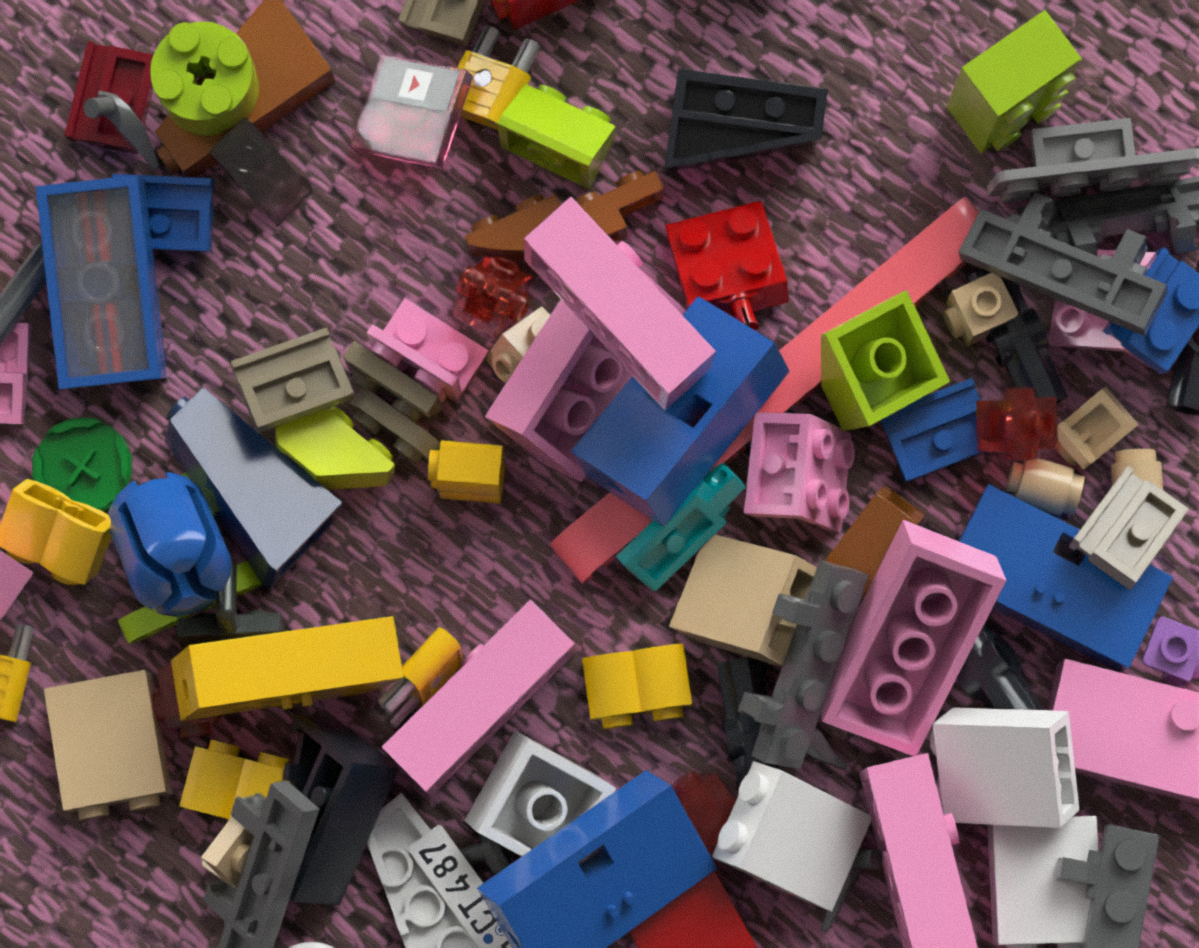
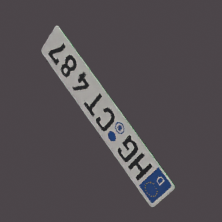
[408,825,512,948]

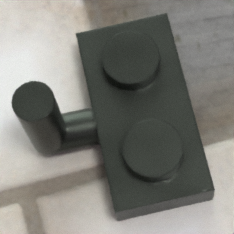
[178,563,285,651]

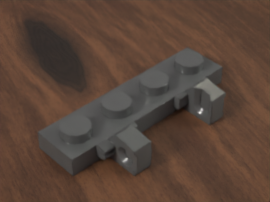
[1017,176,1199,256]
[958,192,1168,336]
[738,560,869,769]
[203,780,319,948]
[1055,824,1160,948]

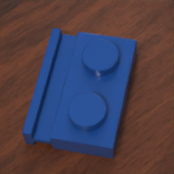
[112,174,215,252]
[1102,247,1199,375]
[879,378,1000,484]

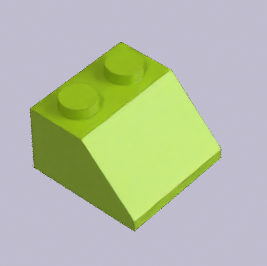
[497,84,616,190]
[821,290,950,431]

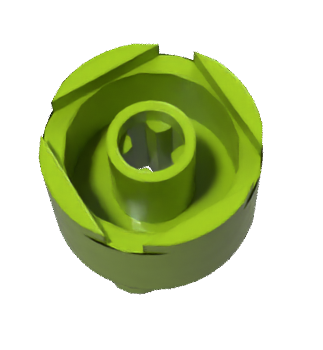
[151,22,259,136]

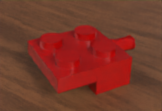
[665,201,789,331]

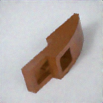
[465,170,664,260]

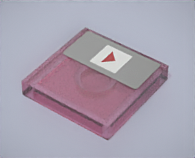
[351,54,473,169]

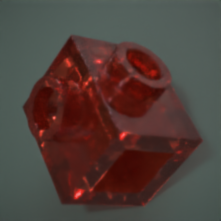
[451,255,533,338]
[976,387,1058,461]

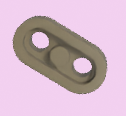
[349,387,440,464]

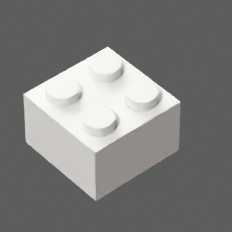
[465,731,616,856]

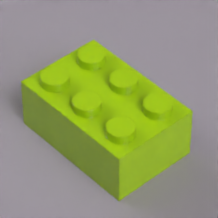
[946,10,1082,154]

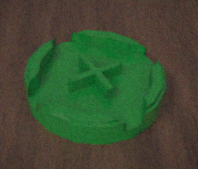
[32,418,133,513]

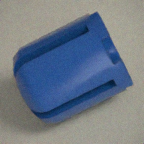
[108,472,232,617]

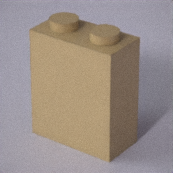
[669,535,817,667]
[44,670,172,820]

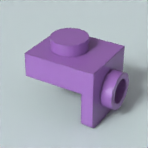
[1142,616,1199,686]

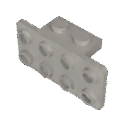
[987,118,1199,203]

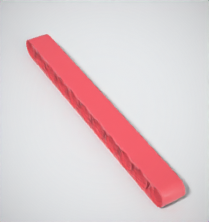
[550,197,979,584]

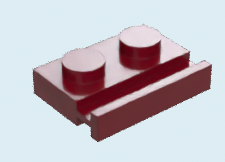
[64,41,154,155]

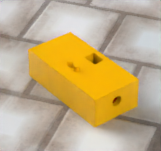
[171,616,404,721]

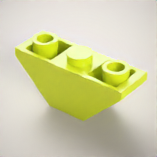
[274,406,395,490]

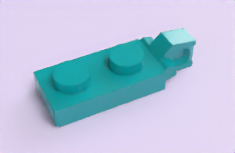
[616,462,746,591]

